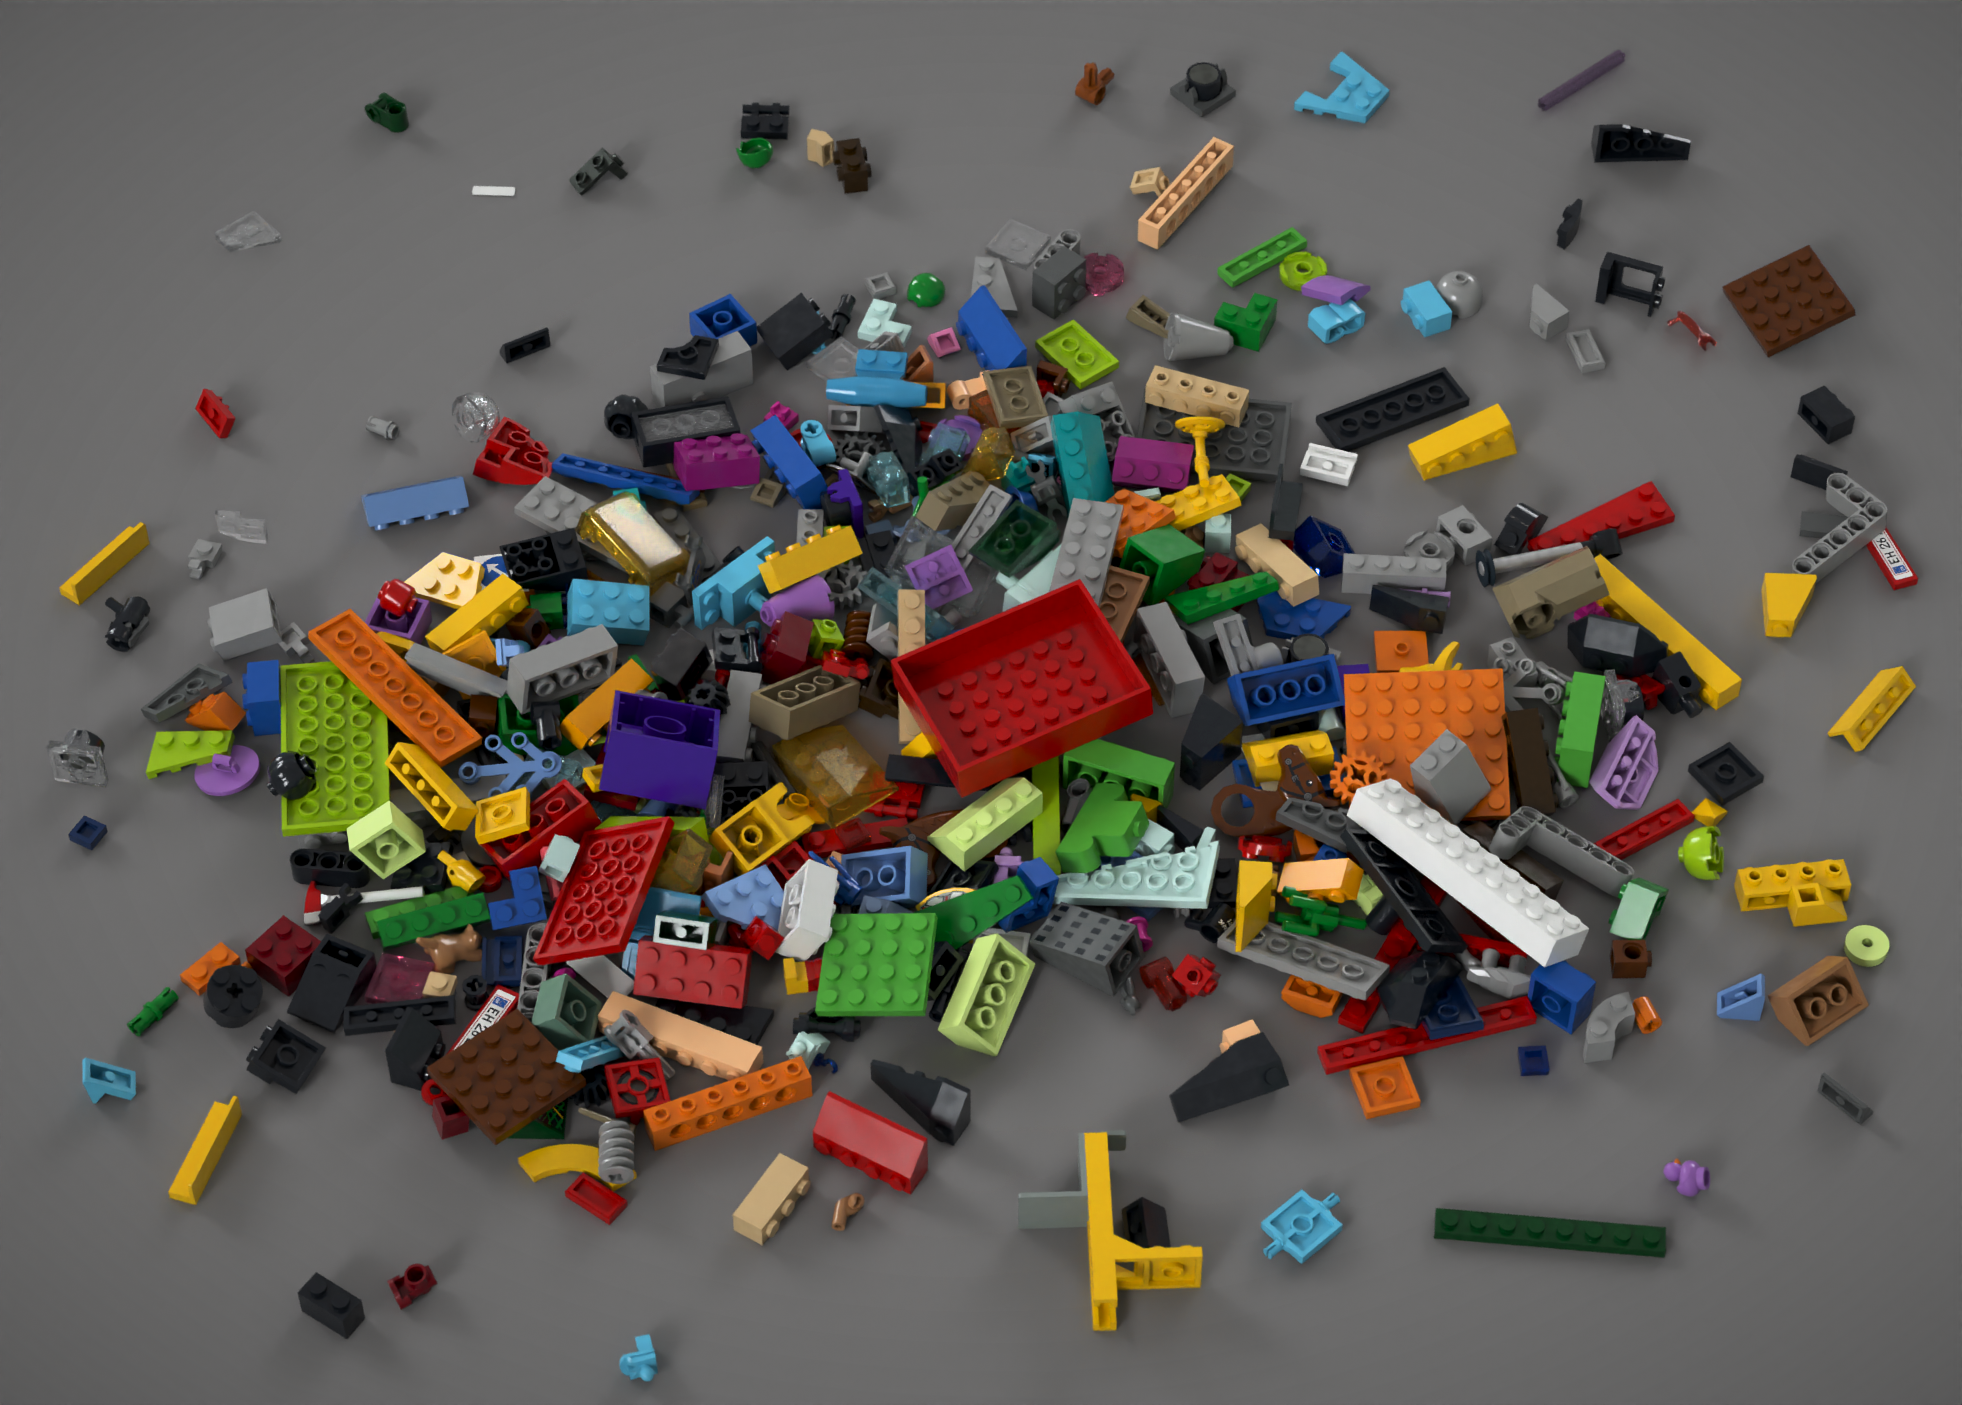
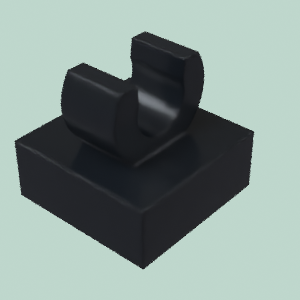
[426,826,461,845]

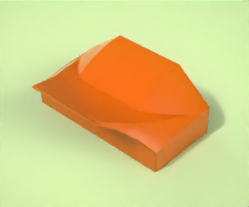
[1281,974,1343,1018]

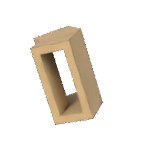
[807,129,834,167]

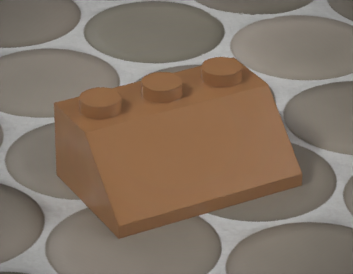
[1768,956,1869,1046]

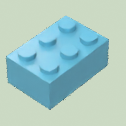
[567,579,649,646]

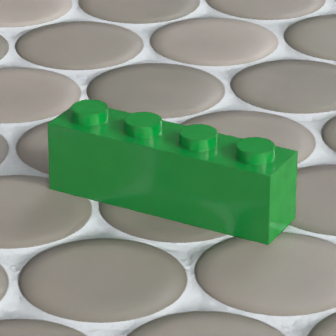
[376,892,490,951]

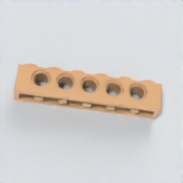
[1138,137,1234,250]

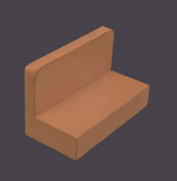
[696,851,734,896]

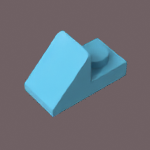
[82,1057,136,1104]

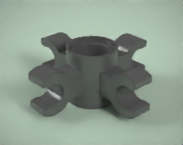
[1025,459,1067,521]

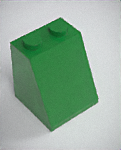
[1119,524,1205,606]

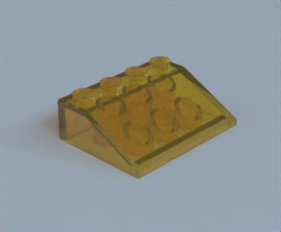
[772,725,899,829]

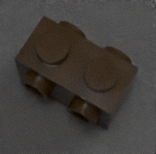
[833,138,872,194]

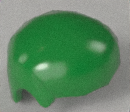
[736,138,773,168]
[907,273,945,307]

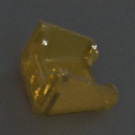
[575,491,690,598]

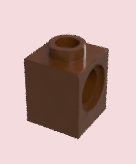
[505,608,551,649]
[468,694,497,737]
[1609,940,1652,978]

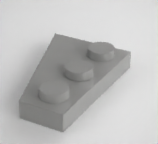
[971,256,1018,317]

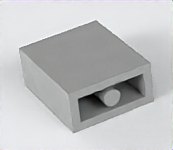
[207,588,282,661]

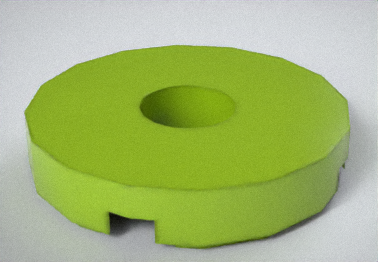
[1279,252,1327,291]

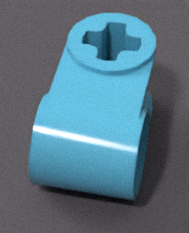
[800,420,836,467]

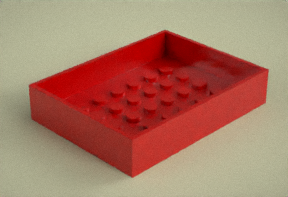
[890,579,1153,798]

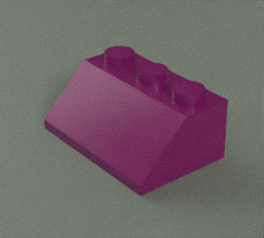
[1112,436,1195,493]

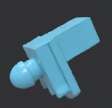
[619,1334,658,1381]

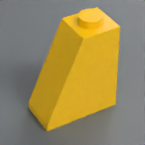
[1761,573,1817,637]

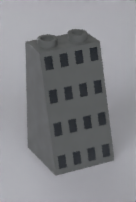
[1030,902,1145,997]

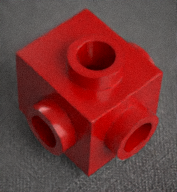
[1172,954,1221,998]

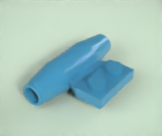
[826,349,927,408]

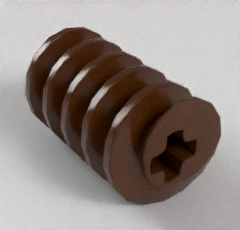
[842,610,874,661]

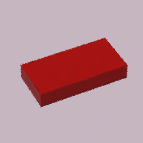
[565,1172,628,1225]

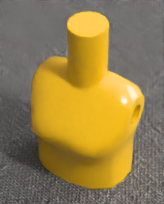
[437,850,486,894]

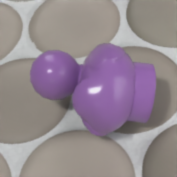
[1663,1159,1710,1197]

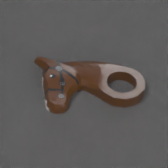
[1210,744,1340,838]
[879,809,1009,892]

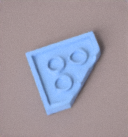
[702,864,784,931]

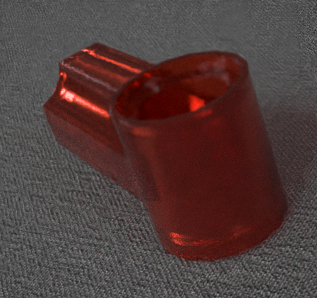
[1139,957,1187,1012]

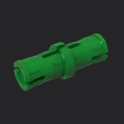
[127,987,179,1036]

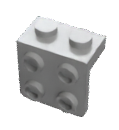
[866,603,898,660]

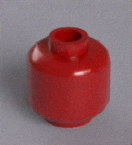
[377,579,418,617]

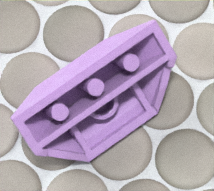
[1589,715,1659,810]

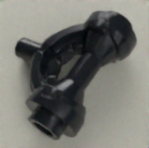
[793,1007,861,1042]

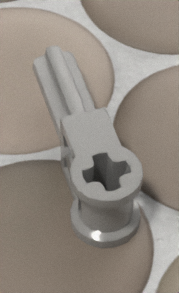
[604,1010,675,1082]

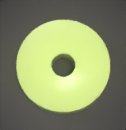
[1844,925,1890,967]

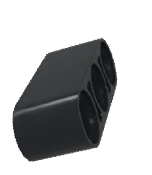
[290,849,370,888]

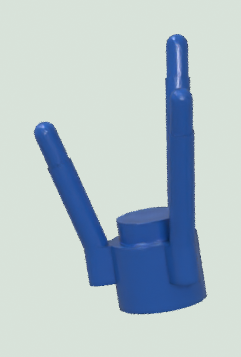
[809,851,863,906]

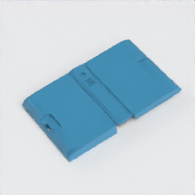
[621,887,702,980]

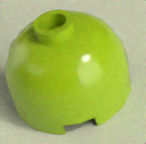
[1678,826,1724,880]

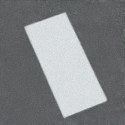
[566,955,634,998]

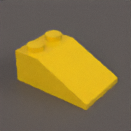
[1235,860,1277,952]

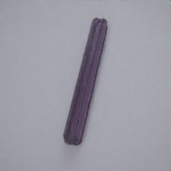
[1538,50,1625,111]

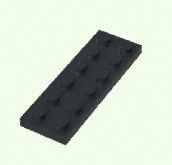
[1316,367,1470,452]

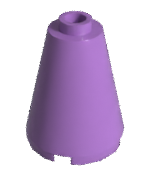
[760,575,835,627]

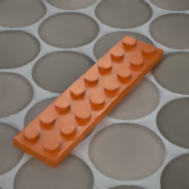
[308,609,482,768]

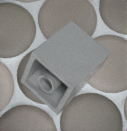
[1410,729,1491,825]

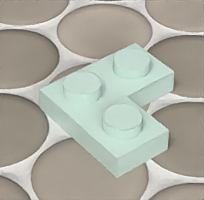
[858,299,912,348]

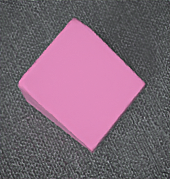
[927,327,961,358]

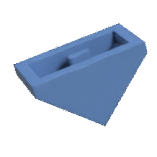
[1717,973,1765,1021]

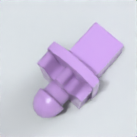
[994,847,1023,884]

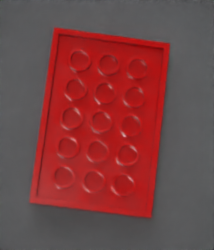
[533,816,675,966]

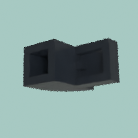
[1494,503,1548,555]

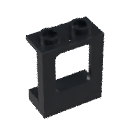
[1595,252,1666,317]

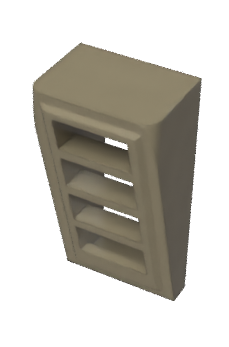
[1126,295,1170,338]

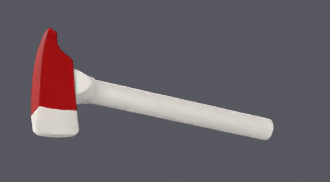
[304,881,424,925]

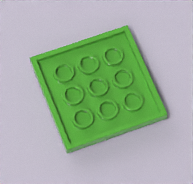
[815,913,938,1016]

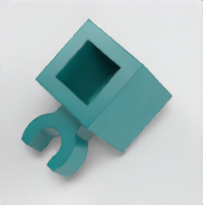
[1001,456,1036,496]

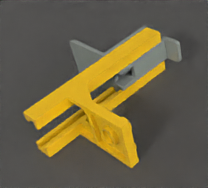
[1018,1130,1203,1331]

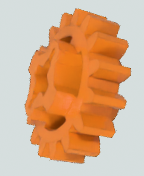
[1330,751,1387,805]

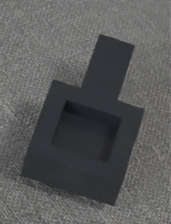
[318,883,363,934]

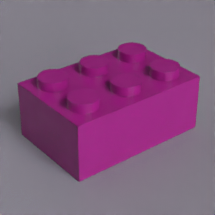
[674,433,760,491]

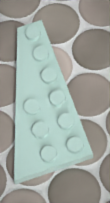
[1053,841,1220,909]

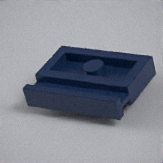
[481,936,523,988]

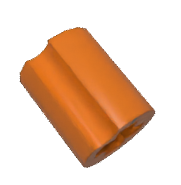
[1632,996,1662,1034]

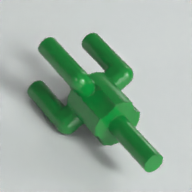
[1274,886,1367,937]

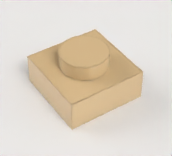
[422,971,458,998]

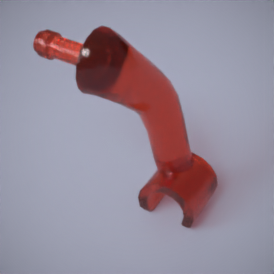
[1667,310,1717,351]

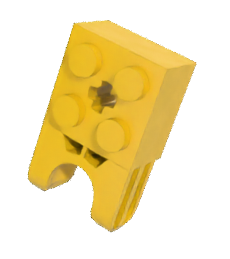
[709,783,814,877]

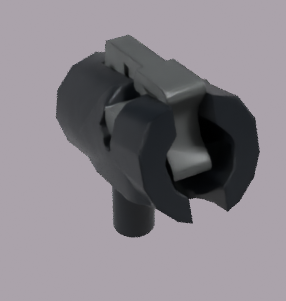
[105,596,150,652]

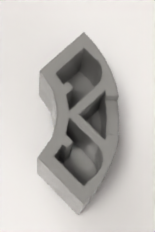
[1583,992,1635,1063]

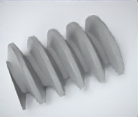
[598,1120,635,1184]

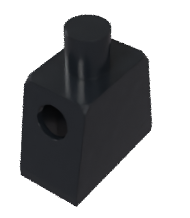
[1652,651,1703,718]

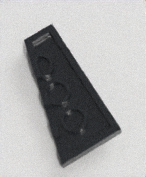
[655,998,774,1045]

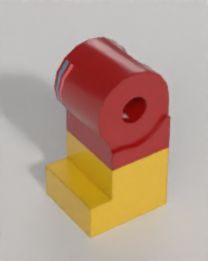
[783,957,823,995]

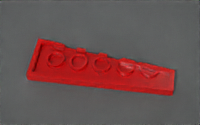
[1527,481,1675,552]

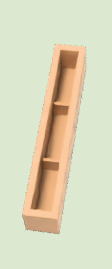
[598,991,763,1081]

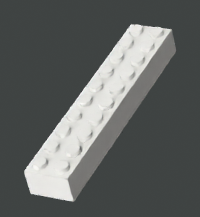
[1347,779,1589,967]

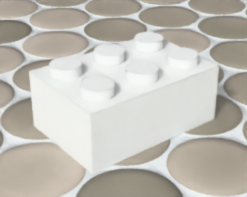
[775,859,839,962]

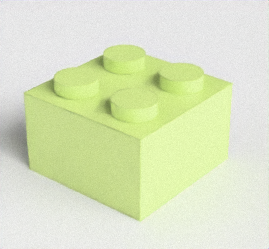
[347,801,426,879]

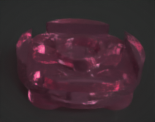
[1083,253,1124,297]

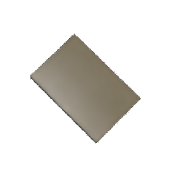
[983,366,1049,430]

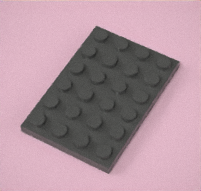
[1137,388,1292,481]

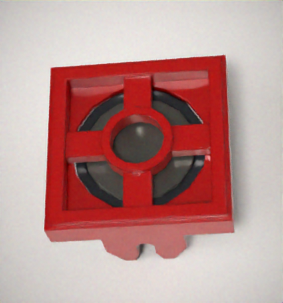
[604,1057,671,1125]

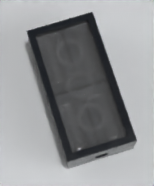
[631,396,741,468]

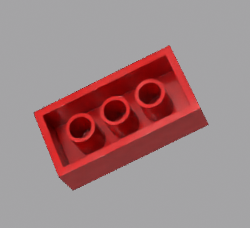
[633,935,753,1009]

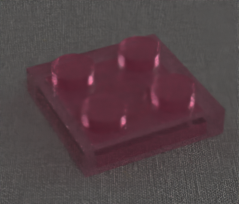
[365,953,435,1004]

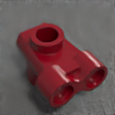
[387,1264,438,1310]

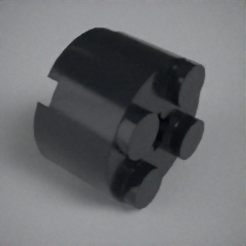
[203,965,263,1028]

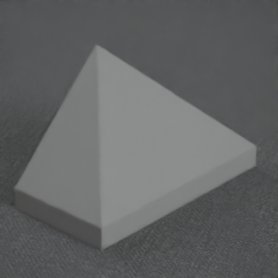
[1010,416,1054,454]

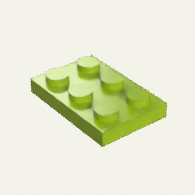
[1035,319,1119,390]

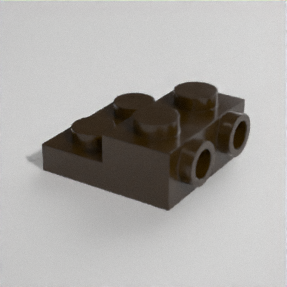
[858,658,899,720]

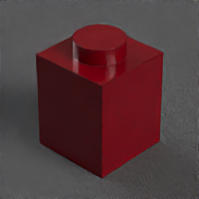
[432,1095,470,1140]

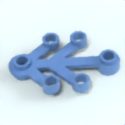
[459,732,562,799]

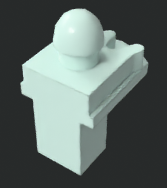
[786,1031,830,1070]

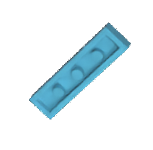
[556,1035,626,1073]

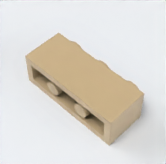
[733,1153,811,1245]

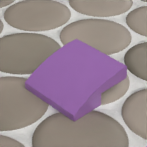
[1301,275,1371,305]
[904,545,973,612]

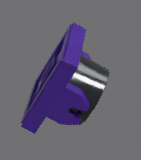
[820,469,864,538]

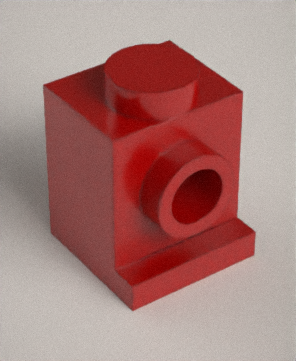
[740,916,784,960]

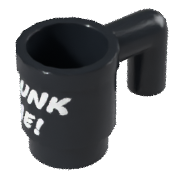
[1184,903,1235,943]

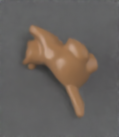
[416,924,482,975]

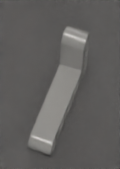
[1792,473,1887,583]
[1489,806,1635,897]
[517,923,552,1022]

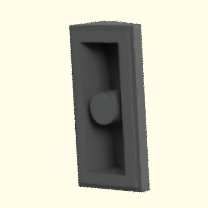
[1817,1073,1873,1124]

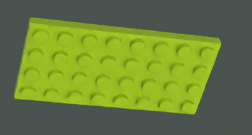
[280,661,391,837]

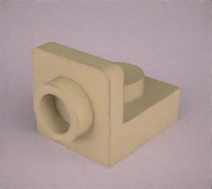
[1130,167,1170,198]

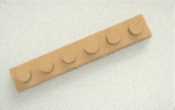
[898,589,925,744]

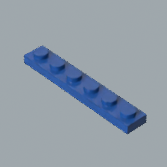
[552,453,700,505]

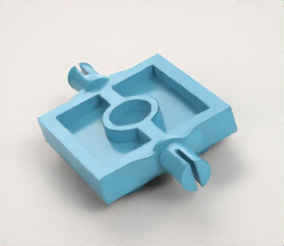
[1261,1189,1343,1264]

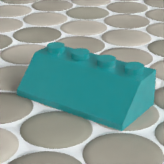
[1050,412,1115,518]

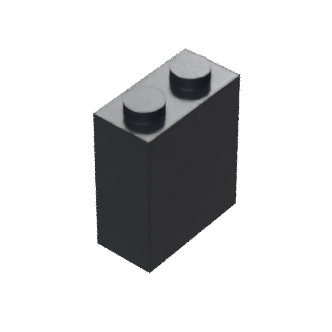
[757,292,834,371]

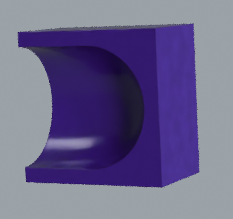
[599,690,720,809]

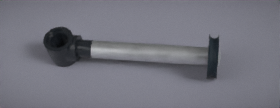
[1475,528,1623,587]

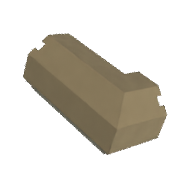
[1492,546,1610,639]

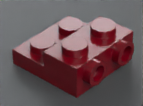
[1187,552,1250,612]

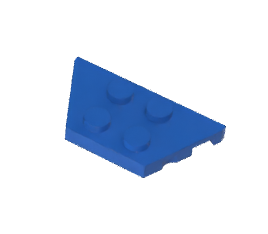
[1256,591,1351,640]

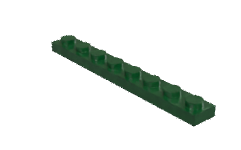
[1434,1208,1666,1258]

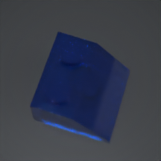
[1293,515,1355,578]

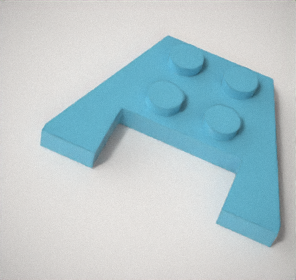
[1294,52,1389,123]

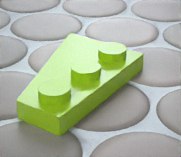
[146,730,235,779]

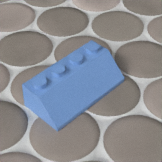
[361,476,469,530]

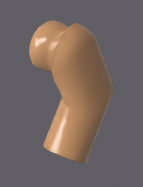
[831,1193,864,1231]

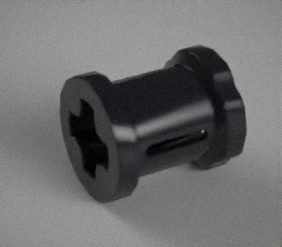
[462,975,489,1011]

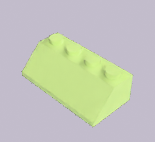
[927,777,1043,871]
[938,933,1035,1056]

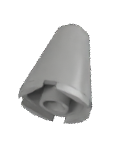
[1164,313,1233,362]

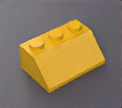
[1242,730,1334,787]

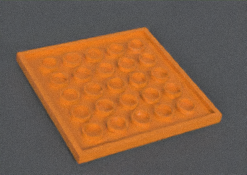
[1344,668,1511,821]

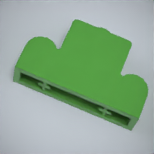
[1055,783,1150,873]

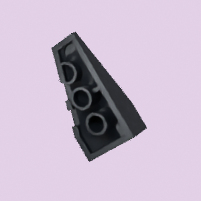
[1591,124,1691,163]
[874,404,923,498]
[1169,1032,1289,1122]
[870,1059,971,1146]

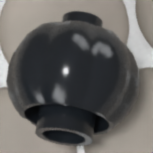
[604,395,648,440]
[267,751,317,800]

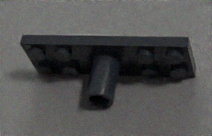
[1340,829,1468,954]

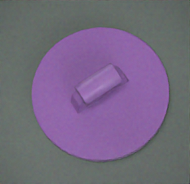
[194,745,260,796]

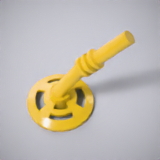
[1175,416,1225,487]

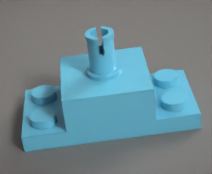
[692,536,775,630]

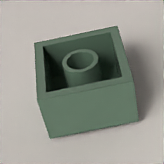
[531,973,602,1051]

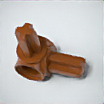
[1075,62,1114,105]

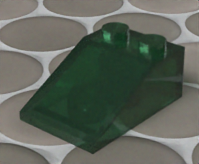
[969,500,1059,578]

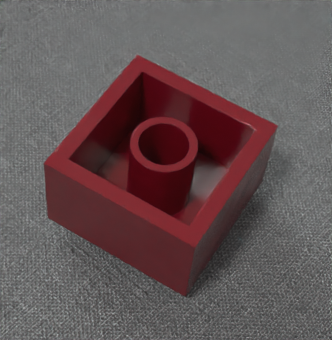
[758,611,814,684]
[245,915,321,997]

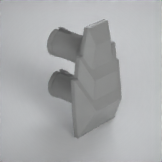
[1466,948,1531,999]

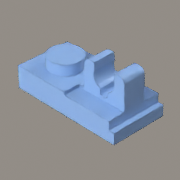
[495,638,524,668]

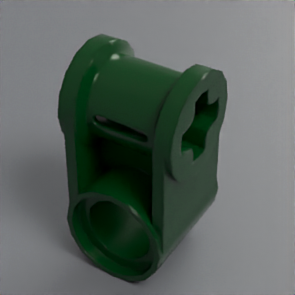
[365,93,409,133]

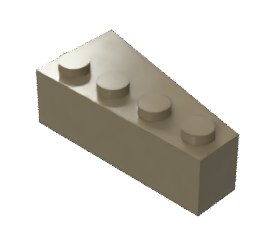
[915,471,990,531]

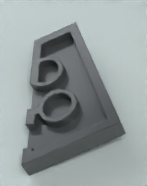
[141,663,233,723]

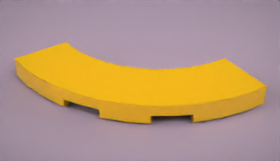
[518,1144,637,1192]

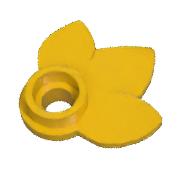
[777,793,826,834]

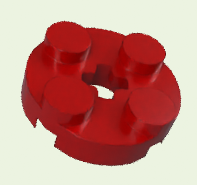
[1238,835,1293,862]

